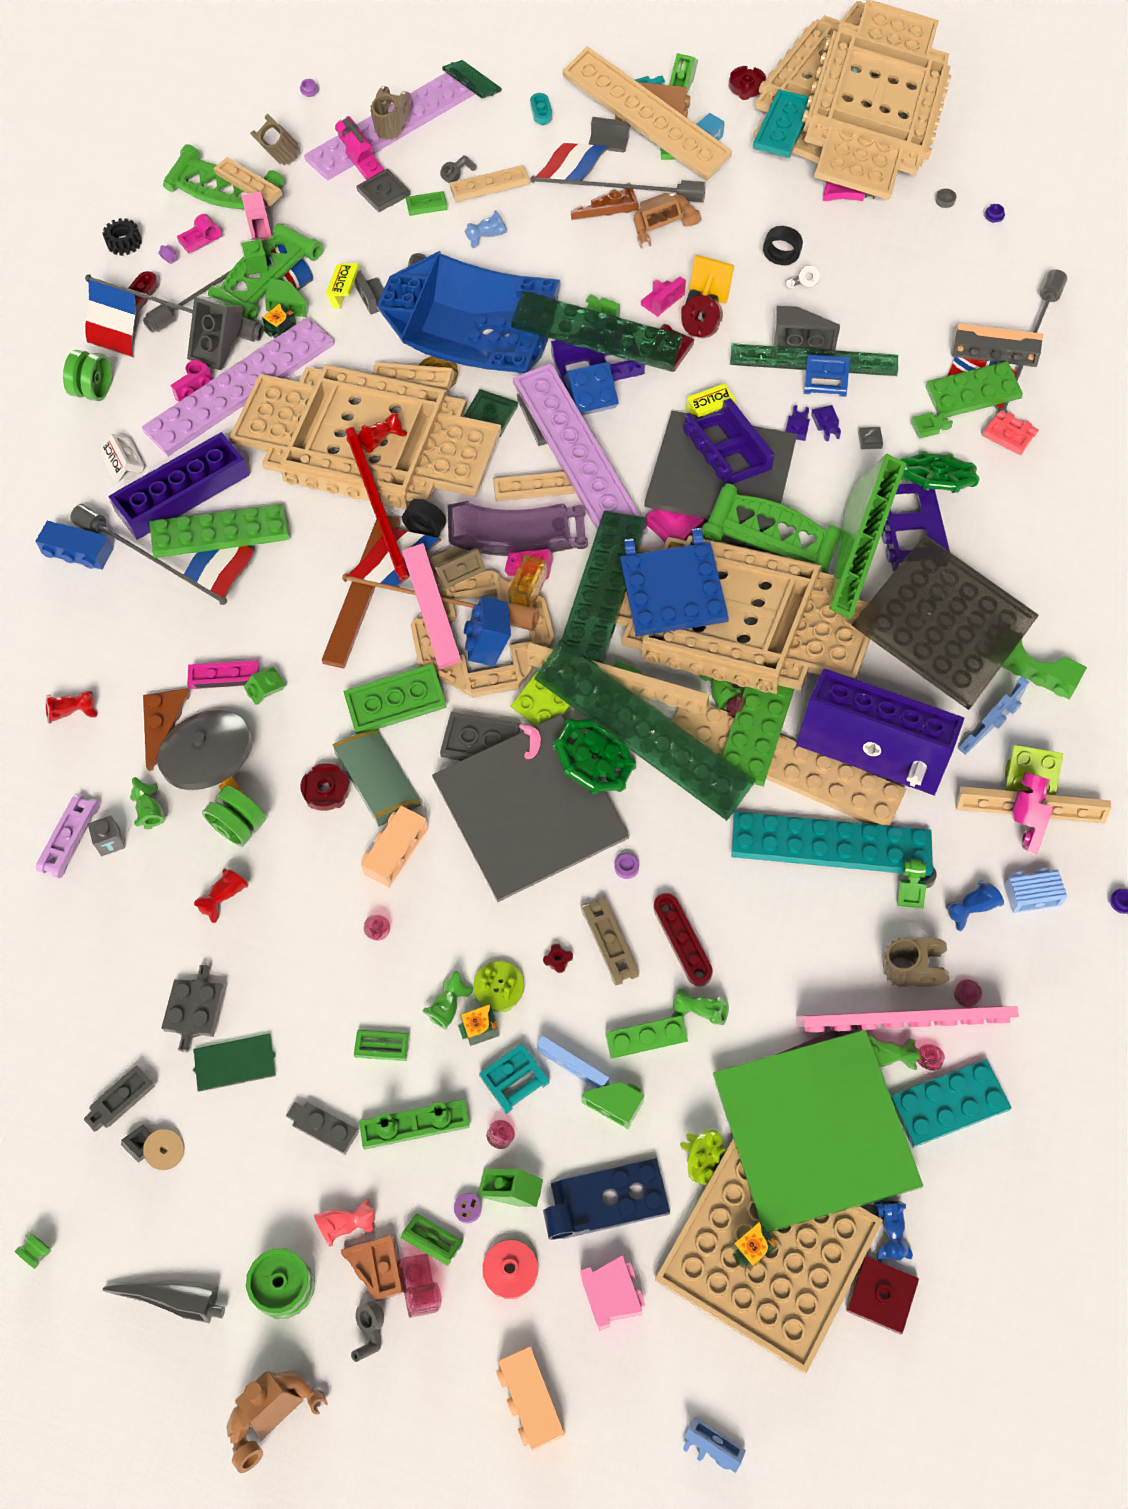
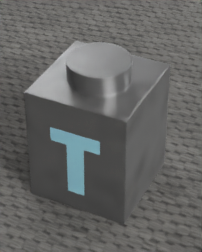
[87,815,125,856]

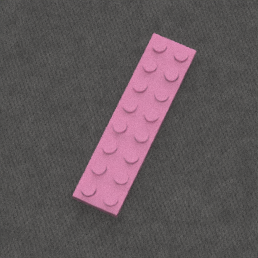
[796,1006,1019,1032]

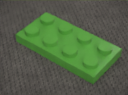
[926,361,1023,417]
[343,663,447,734]

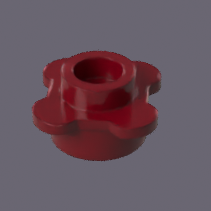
[543,944,573,973]

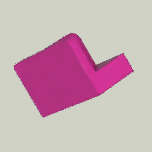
[641,276,686,317]

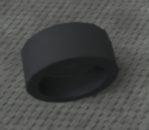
[763,226,803,266]
[402,499,447,538]

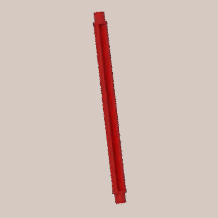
[345,427,409,581]

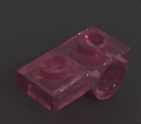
[398,1254,441,1318]

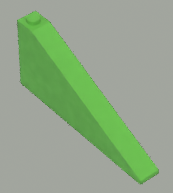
[829,453,906,619]

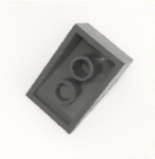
[187,297,243,370]
[772,306,840,356]

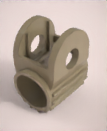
[370,86,411,140]
[249,113,300,165]
[883,938,950,988]

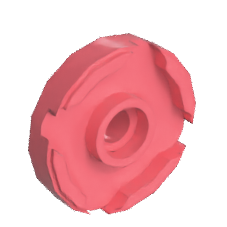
[482,1240,538,1299]

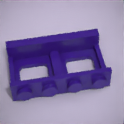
[551,323,645,391]
[683,398,775,484]
[883,483,951,571]

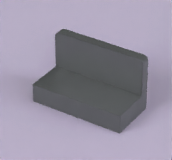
[588,117,630,153]
[355,270,384,315]

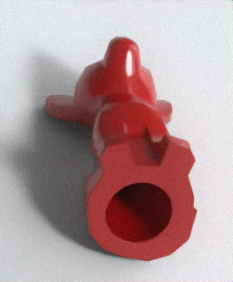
[359,413,407,453]
[45,691,97,724]
[194,868,249,923]

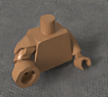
[633,193,702,249]
[226,1371,328,1473]

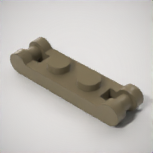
[580,896,639,986]

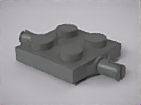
[161,965,226,1052]

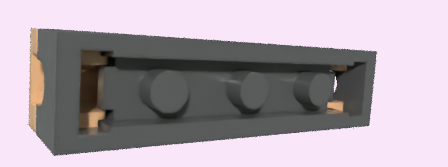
[952,323,1043,367]

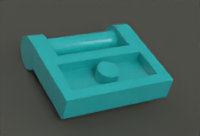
[479,1044,550,1114]

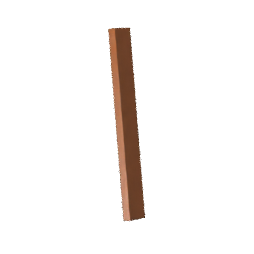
[321,516,400,669]

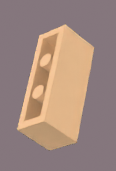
[361,806,428,888]
[496,1347,565,1451]

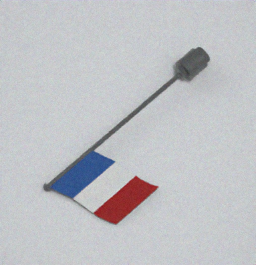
[85,274,264,358]

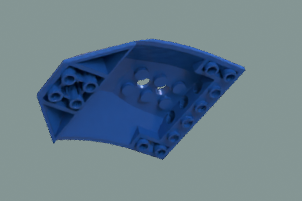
[377,251,561,373]

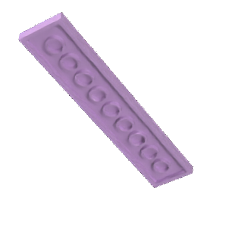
[304,69,476,181]
[142,317,334,457]
[513,363,648,550]

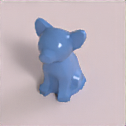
[464,210,508,248]

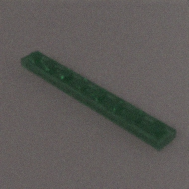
[730,343,898,376]

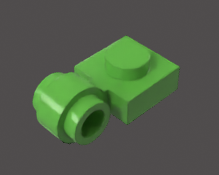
[897,859,927,908]

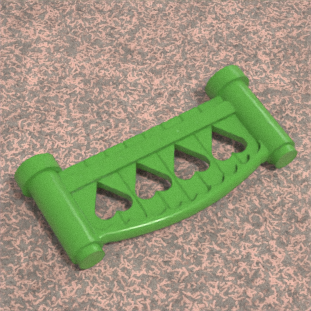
[163,144,285,210]
[208,223,323,320]
[702,484,841,574]

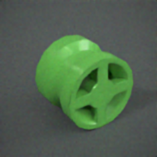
[14,1233,52,1269]

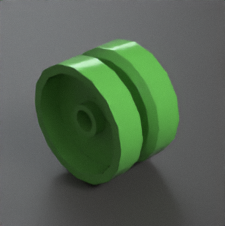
[63,350,112,401]
[202,785,266,847]
[246,1249,315,1319]

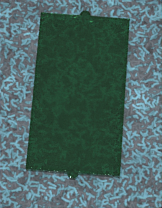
[442,60,502,99]
[193,1033,276,1092]

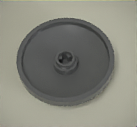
[157,710,252,790]

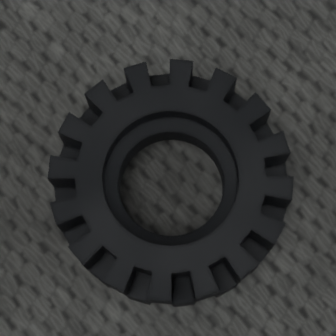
[102,218,142,256]

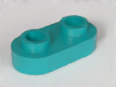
[530,93,552,125]

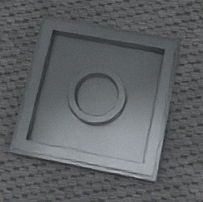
[356,169,410,212]

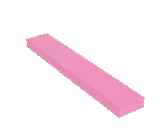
[402,543,462,669]

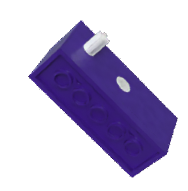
[796,668,965,796]

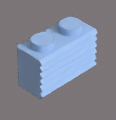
[1004,868,1067,913]

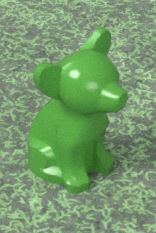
[699,675,742,710]
[130,777,164,829]
[422,971,473,1029]
[671,989,729,1025]
[869,1034,920,1070]

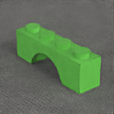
[984,626,1087,700]

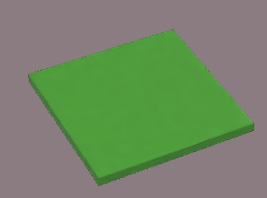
[713,1030,924,1234]

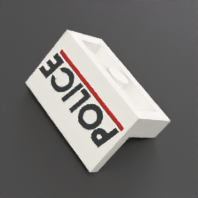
[99,434,145,483]

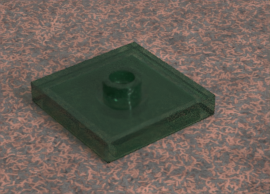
[463,389,518,437]

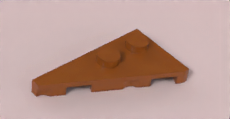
[571,182,639,220]
[143,688,190,771]

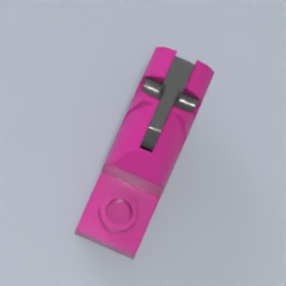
[335,116,384,180]

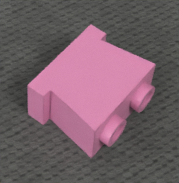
[241,192,272,242]
[580,1255,645,1331]

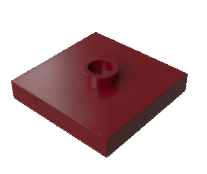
[846,1256,919,1335]

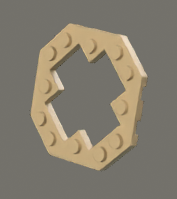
[411,570,555,698]

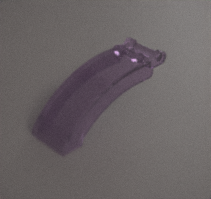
[448,501,588,556]

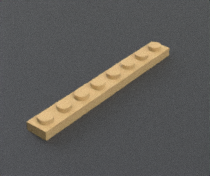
[526,643,710,715]

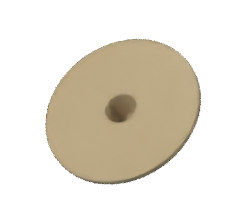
[143,1129,184,1170]

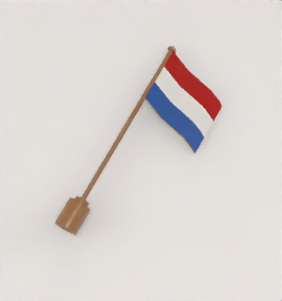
[342,528,539,631]

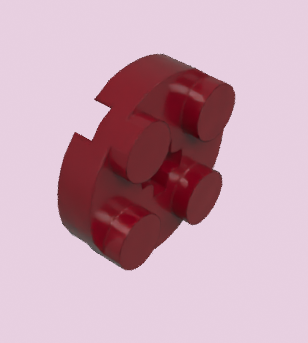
[728,66,766,100]
[681,295,723,338]
[300,763,350,811]

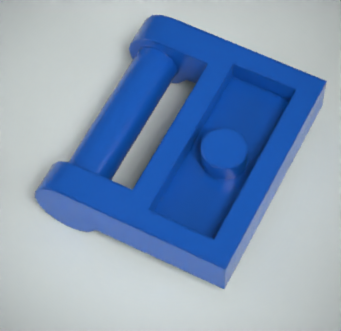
[804,355,850,397]

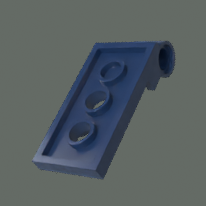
[543,1158,670,1240]

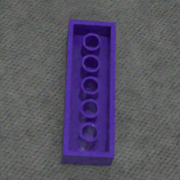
[108,432,249,540]

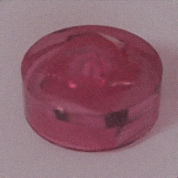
[726,694,745,718]
[363,915,390,941]
[954,979,982,1007]
[917,1044,945,1071]
[486,1120,515,1149]

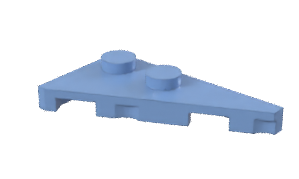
[958,676,1029,755]

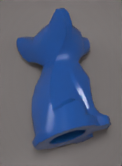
[945,881,1004,931]
[874,1201,913,1261]

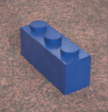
[35,520,113,570]

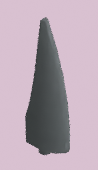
[102,1281,225,1323]

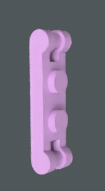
[36,794,100,878]

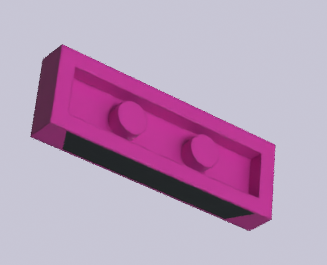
[187,660,260,689]

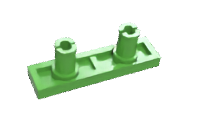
[359,1099,470,1150]

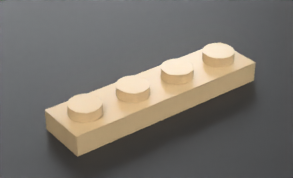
[213,157,283,207]
[450,165,529,202]
[372,362,455,391]
[493,472,576,502]

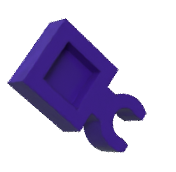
[785,405,810,441]
[811,405,841,442]

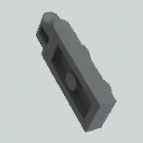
[84,1065,155,1132]
[286,1102,359,1155]

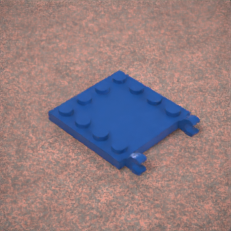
[620,528,729,637]

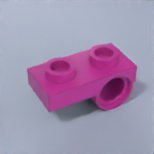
[177,214,222,254]
[170,360,213,402]
[505,549,553,581]

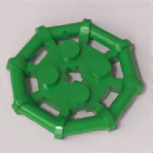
[900,451,980,493]
[553,717,636,795]

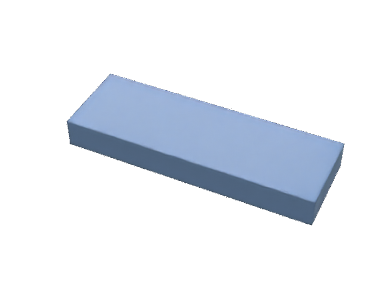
[537,1035,609,1088]

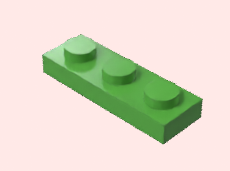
[605,1015,688,1059]

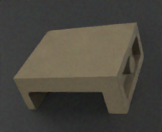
[428,543,486,589]

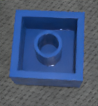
[564,362,619,416]
[464,596,511,667]

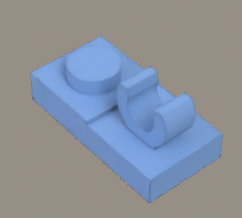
[683,1417,746,1473]

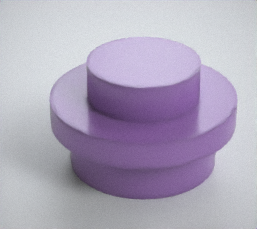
[300,79,319,97]
[158,245,177,264]

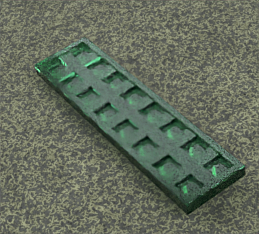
[511,291,683,372]
[558,511,647,664]

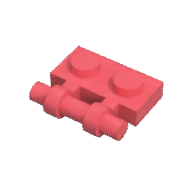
[983,410,1039,455]

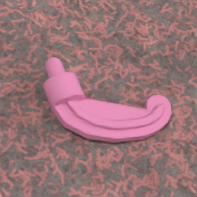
[519,724,541,759]

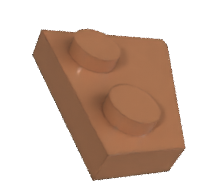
[341,1235,405,1301]

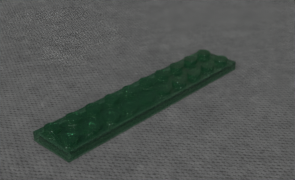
[534,639,756,821]

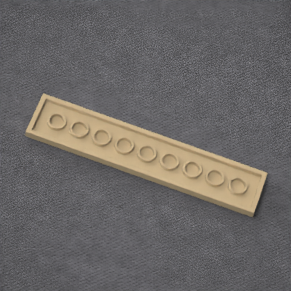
[562,46,732,181]
[666,704,906,826]

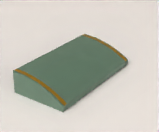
[332,730,421,827]

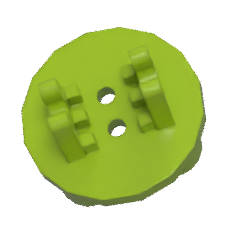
[473,961,525,1012]
[680,1129,726,1185]

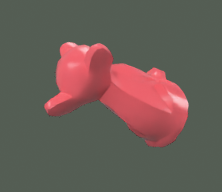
[314,1199,375,1247]

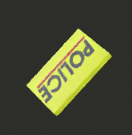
[326,263,360,308]
[686,383,736,417]

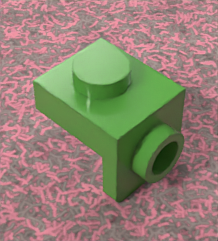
[244,667,286,705]

